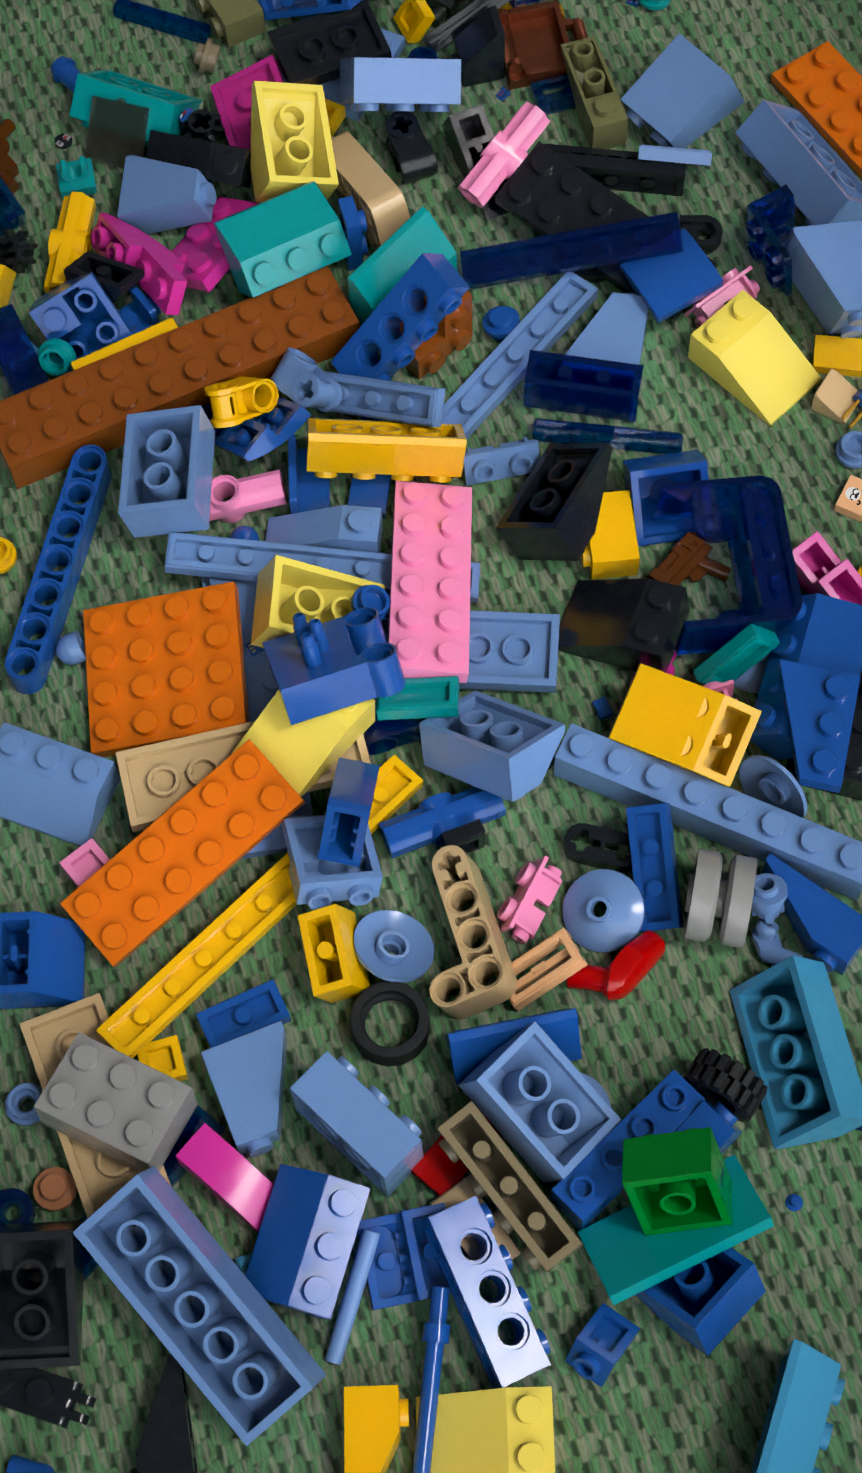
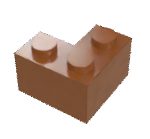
[400,290,473,379]

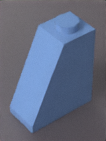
[117,155,217,234]
[561,292,649,392]
[201,1021,287,1157]

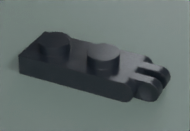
[0,1368,97,1429]

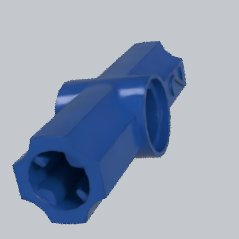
[379,787,506,858]

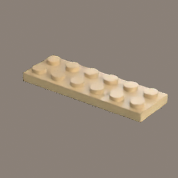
[115,721,371,832]
[19,993,171,1218]

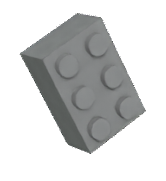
[34,1032,198,1172]

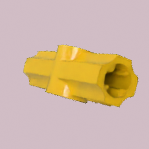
[44,192,96,294]

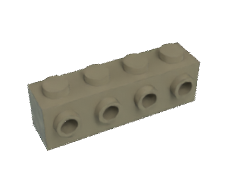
[437,1101,583,1272]

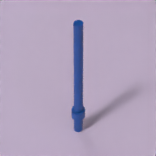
[412,1286,451,1473]

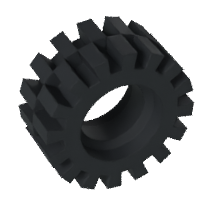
[683,1048,768,1122]

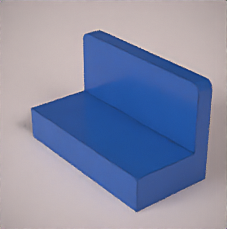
[288,435,330,514]

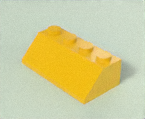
[306,418,466,483]

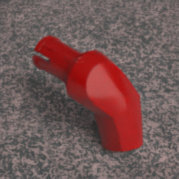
[567,930,666,1001]

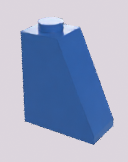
[318,757,380,867]

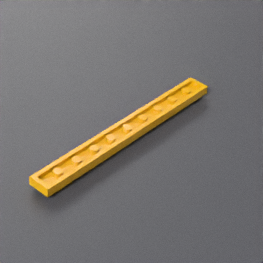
[96,754,423,1058]

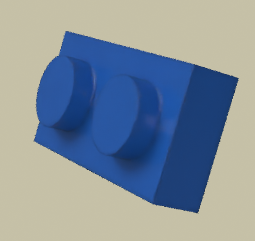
[338,196,368,271]
[196,979,291,1048]

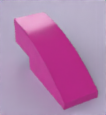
[779,531,862,605]
[175,1123,273,1233]

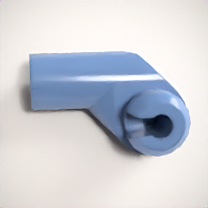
[752,919,803,966]

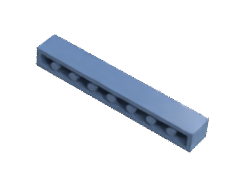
[554,723,862,901]

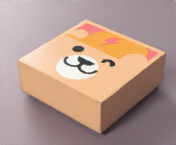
[834,475,862,523]

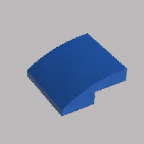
[620,228,724,323]
[214,397,311,461]
[357,1202,451,1311]

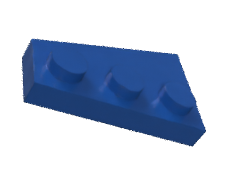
[777,659,861,793]

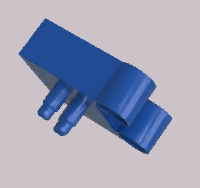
[262,607,406,725]

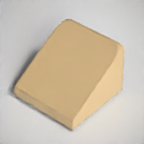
[811,368,858,425]

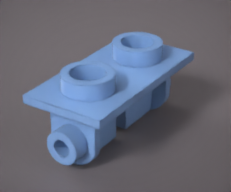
[463,437,540,486]

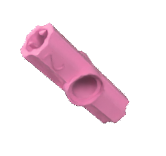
[458,101,551,208]
[209,469,287,523]

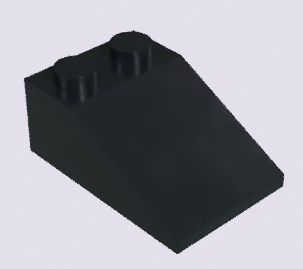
[496,442,612,561]
[558,578,690,673]
[0,1220,84,1369]

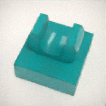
[56,156,97,199]

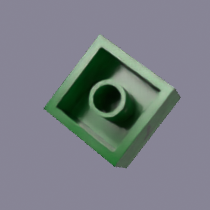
[622,1127,733,1236]

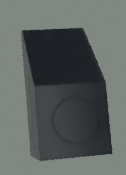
[450,6,505,87]
[63,251,145,305]

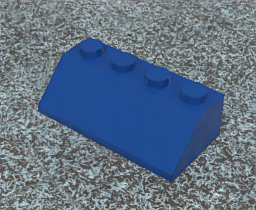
[750,593,862,760]

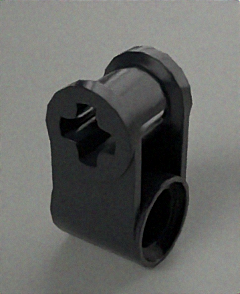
[386,111,438,185]

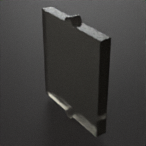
[85,96,150,169]

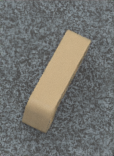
[331,131,410,248]
[429,845,517,1019]

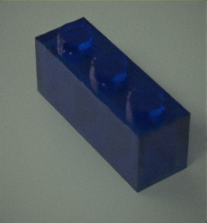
[524,350,644,422]

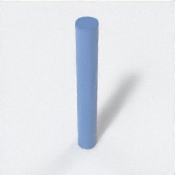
[325,1228,381,1365]

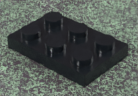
[267,0,392,85]

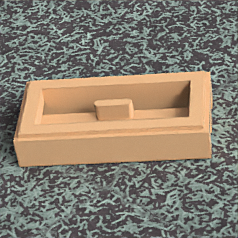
[495,927,588,1011]

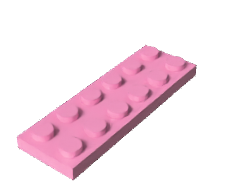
[388,481,472,683]

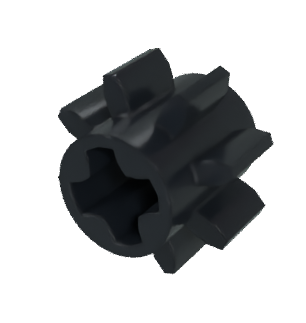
[180,107,225,143]
[0,228,38,274]

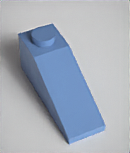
[265,505,383,553]

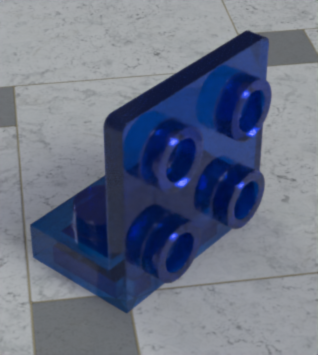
[745,184,795,296]

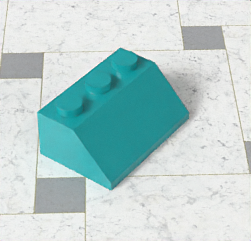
[69,69,202,147]
[213,181,352,298]
[347,206,458,326]

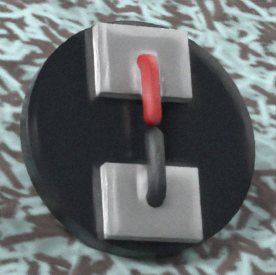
[55,134,73,149]

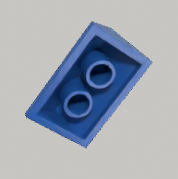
[444,1008,582,1084]

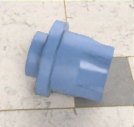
[751,873,788,924]

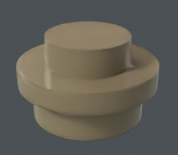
[194,38,221,74]

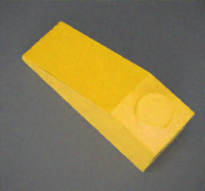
[344,1385,409,1473]

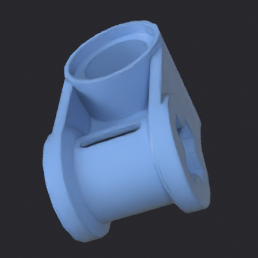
[270,347,342,412]

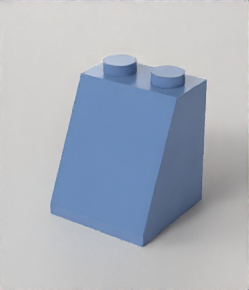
[620,33,745,148]
[779,220,862,338]

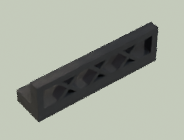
[544,144,686,196]

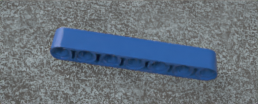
[5,445,112,694]

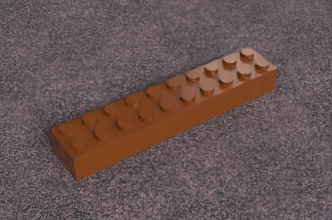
[0,266,360,489]

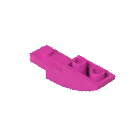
[91,213,187,315]

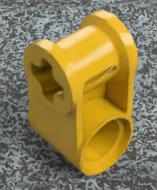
[204,376,279,428]

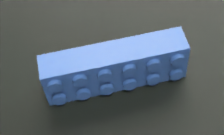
[72,1166,326,1446]

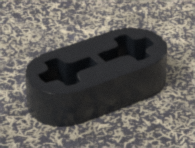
[564,823,632,873]

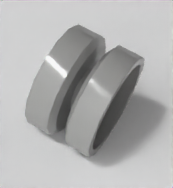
[684,848,757,948]

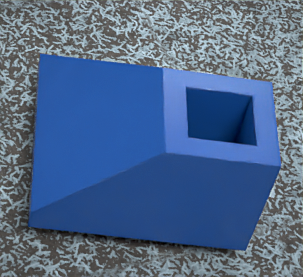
[29,272,133,372]

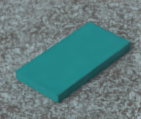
[577,1154,774,1306]

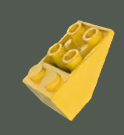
[608,663,762,787]

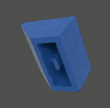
[0,911,86,1009]

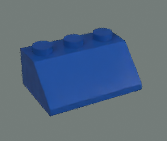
[245,1164,370,1320]

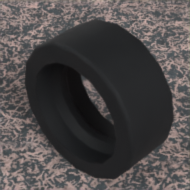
[349,981,431,1067]

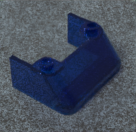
[652,475,802,655]

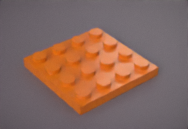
[83,581,249,757]

